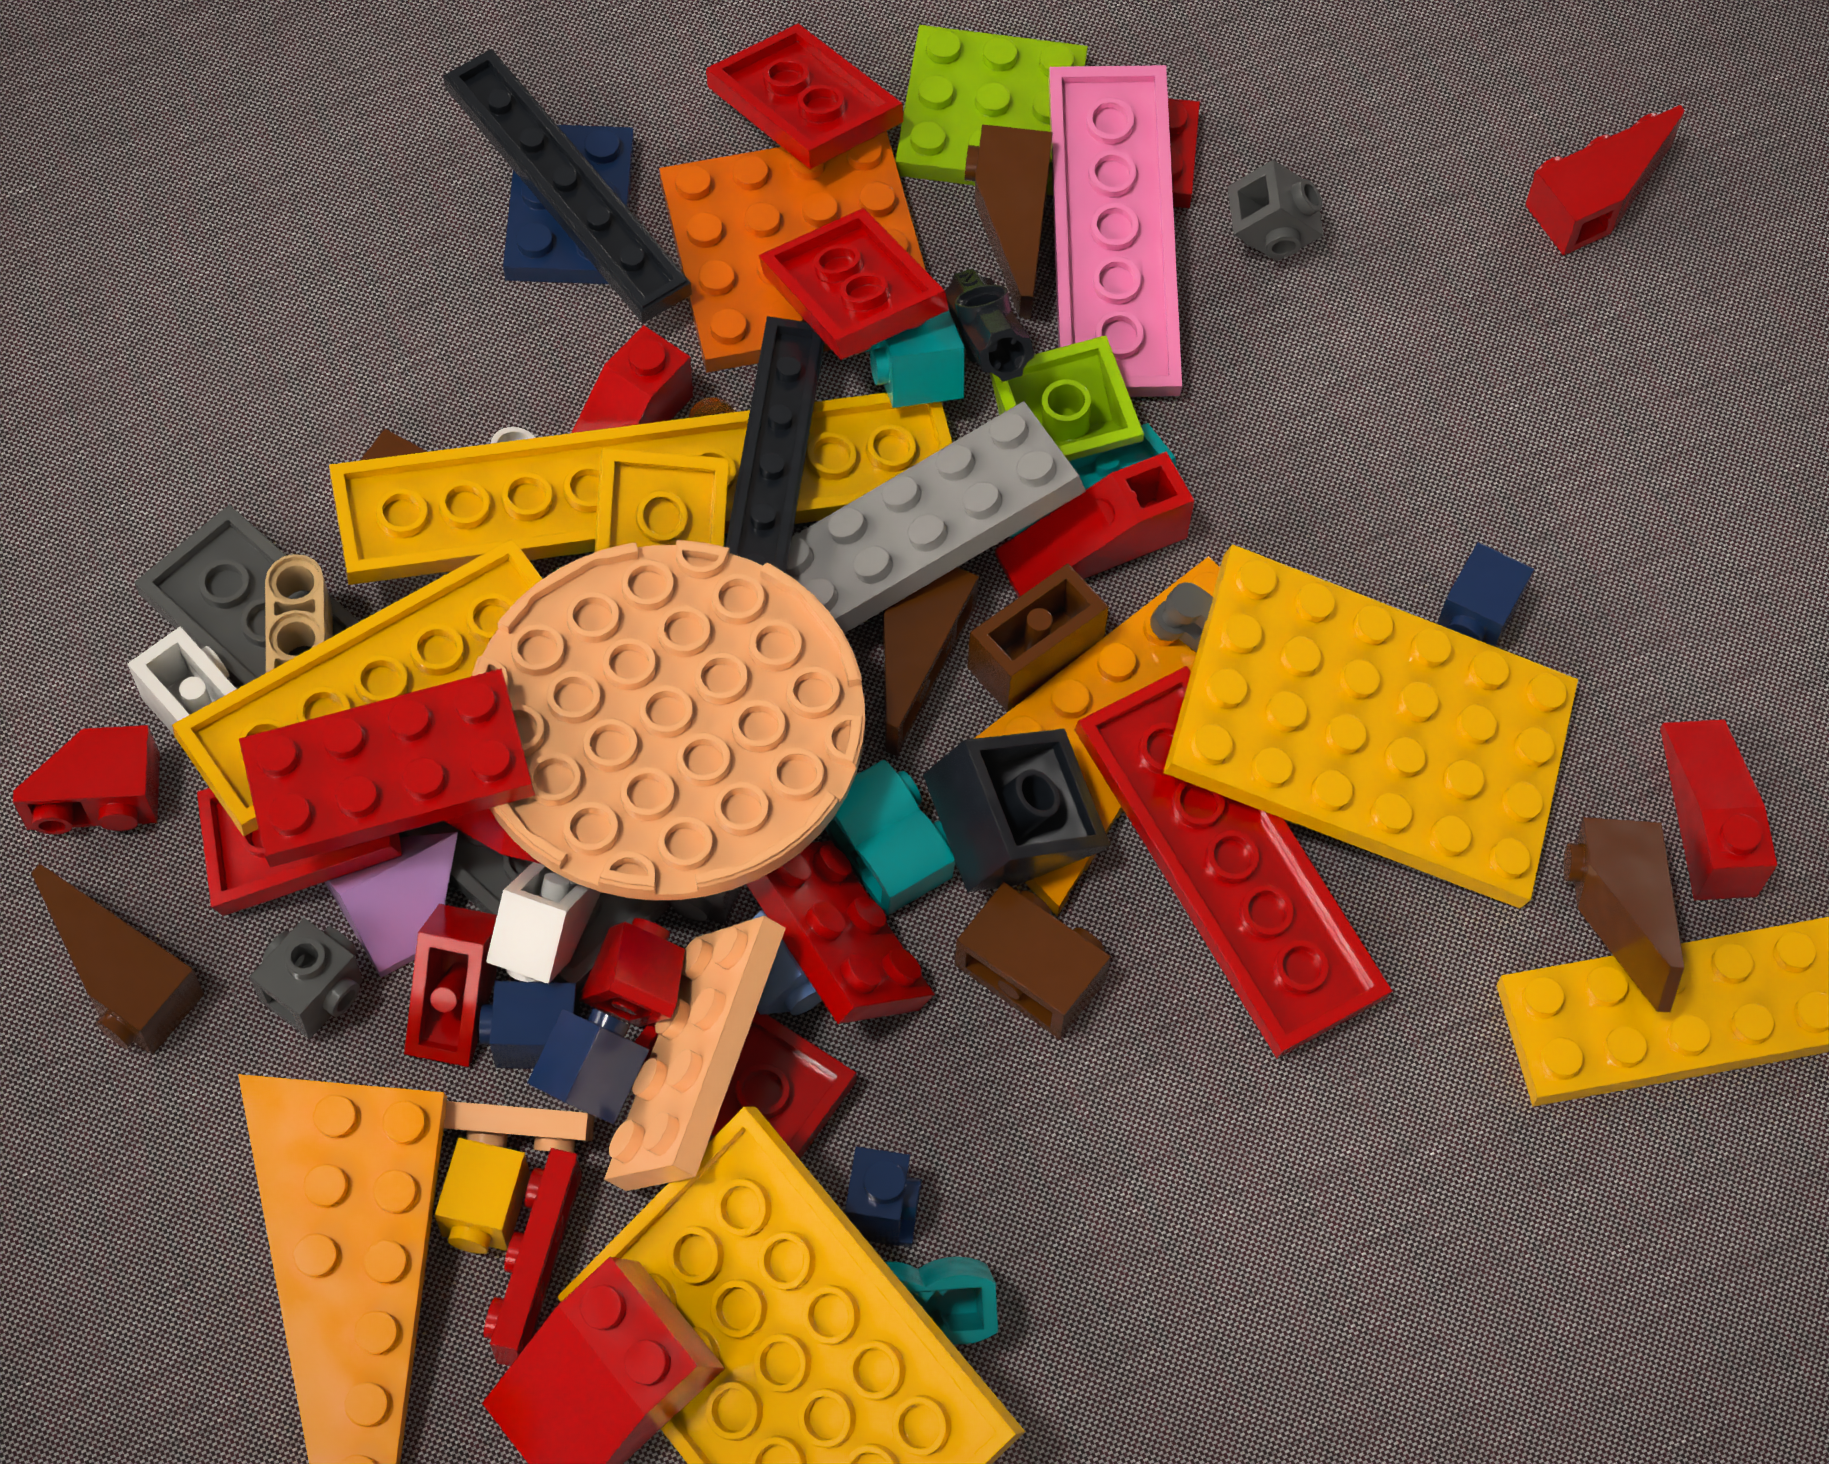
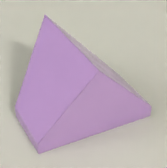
[325,832,458,978]

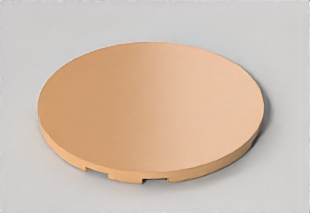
[472,540,865,901]

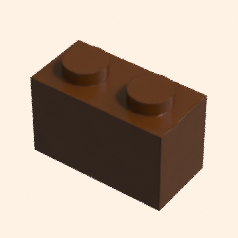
[967,563,1109,712]
[954,882,1111,1040]

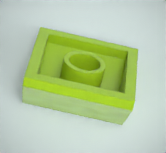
[990,335,1144,461]

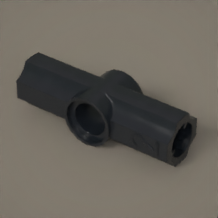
[945,268,1034,382]

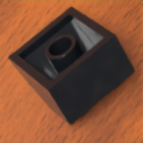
[923,729,1110,893]

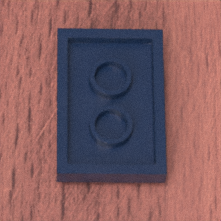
[503,125,635,284]

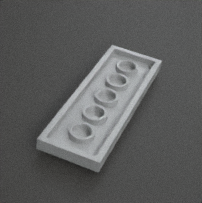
[786,401,1086,633]

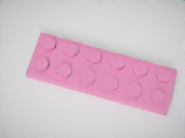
[1049,65,1182,397]

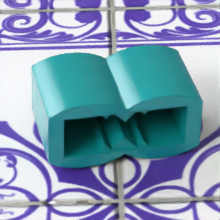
[825,760,955,916]
[885,1257,998,1345]

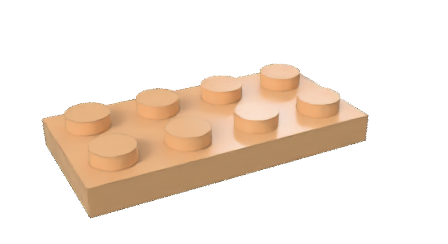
[604,916,786,1191]

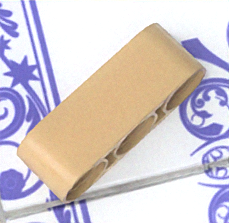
[265,554,333,673]

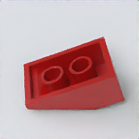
[482,1256,725,1464]

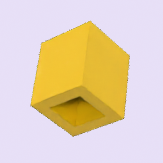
[435,1137,530,1254]

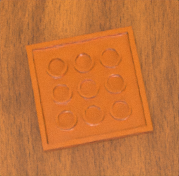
[659,131,926,373]

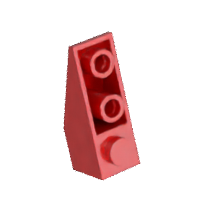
[1525,105,1685,256]
[995,451,1195,598]

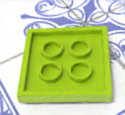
[895,25,1088,196]

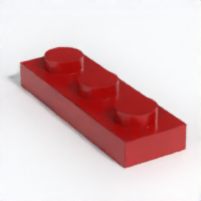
[483,1148,582,1366]

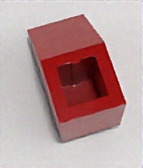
[13,725,160,835]

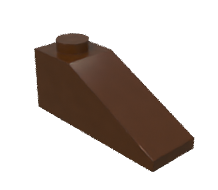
[965,124,1053,319]
[883,567,979,756]
[1563,817,1684,1012]
[31,863,205,1055]

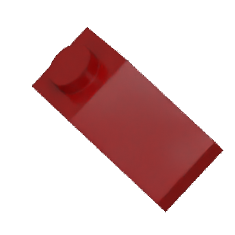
[571,325,693,433]
[404,904,497,1067]
[579,918,685,1027]

